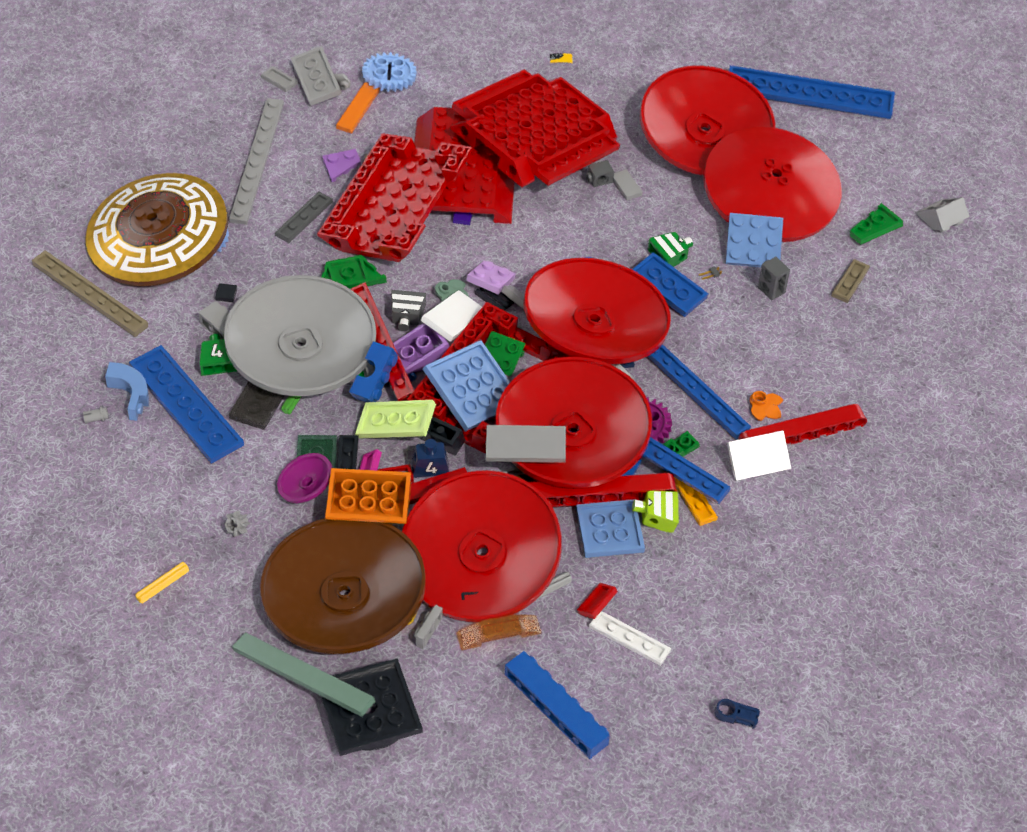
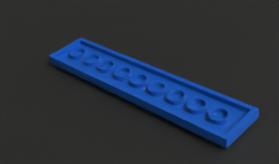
[729,65,895,119]

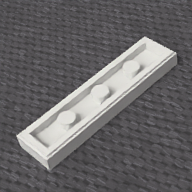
[589,611,671,666]

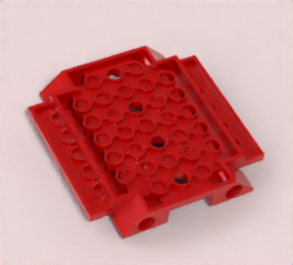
[450,69,620,187]

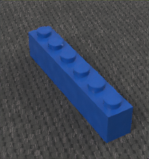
[505,651,610,759]

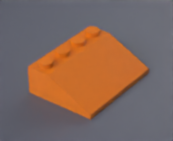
[325,468,411,524]

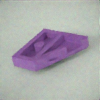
[322,149,361,182]

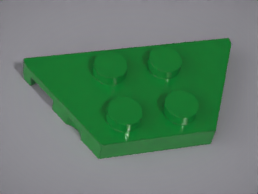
[321,255,387,289]

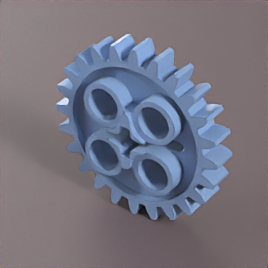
[362,52,417,92]

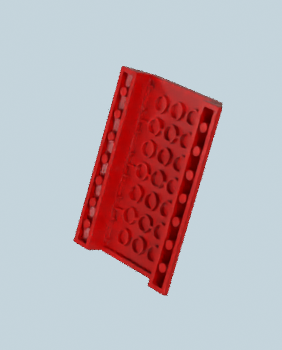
[410,107,515,224]

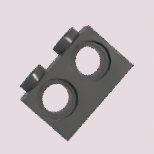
[758,257,790,300]

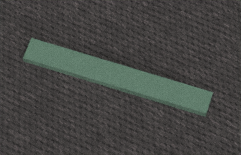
[232,632,375,717]

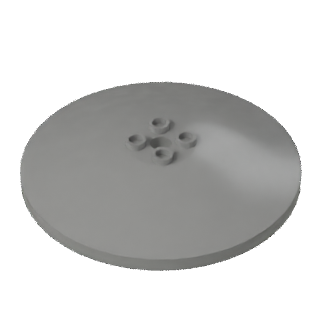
[224,275,376,396]

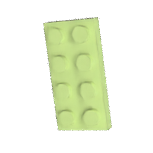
[355,400,436,438]

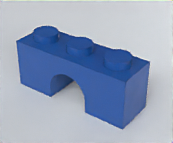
[349,341,398,402]

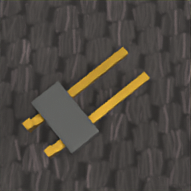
[699,266,722,280]

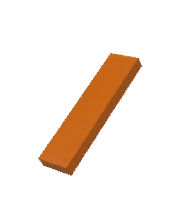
[336,82,380,134]

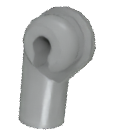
[334,73,351,90]

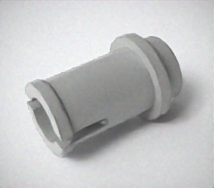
[83,406,109,424]

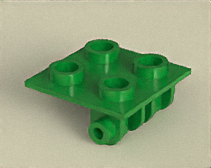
[485,331,526,377]

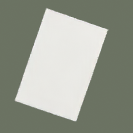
[727,431,791,480]

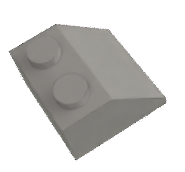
[916,197,970,232]

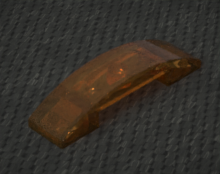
[456,614,542,651]

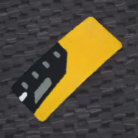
[549,53,572,63]

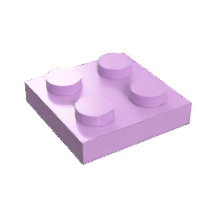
[466,260,516,294]

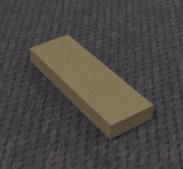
[831,259,870,303]

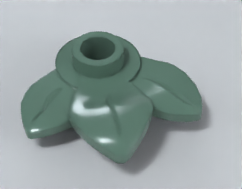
[435,279,469,302]

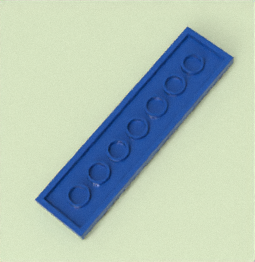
[129,345,244,464]

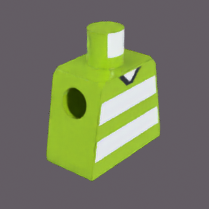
[632,491,679,533]

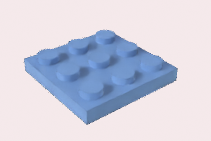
[726,213,783,268]
[576,499,645,558]

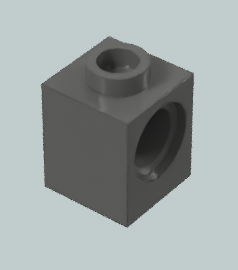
[586,160,614,187]

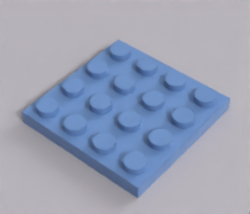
[423,340,510,432]

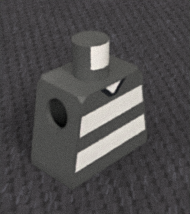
[391,290,426,331]

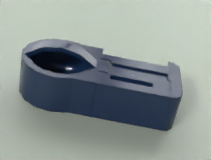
[715,698,760,729]

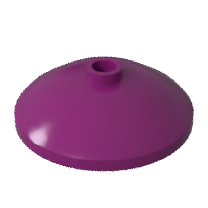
[277,453,332,503]

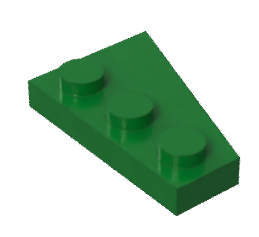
[850,203,903,245]

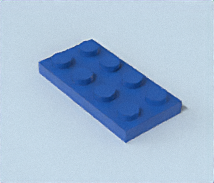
[632,252,709,317]

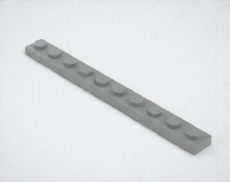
[229,98,284,225]

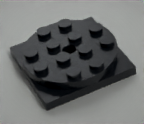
[320,658,423,756]

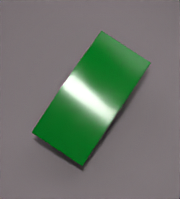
[663,431,700,457]

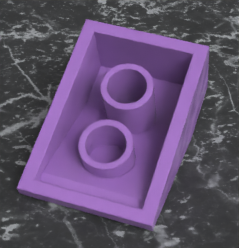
[393,323,450,375]

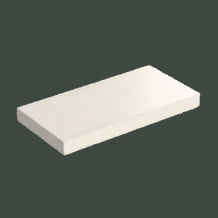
[421,290,482,342]

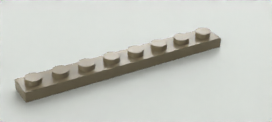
[32,250,149,337]

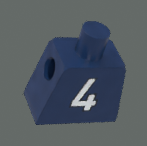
[411,439,450,478]

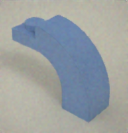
[105,362,149,421]

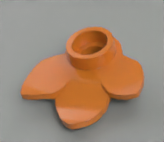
[749,391,783,421]

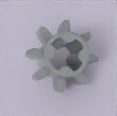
[224,511,250,537]

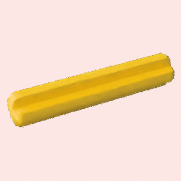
[135,562,189,603]

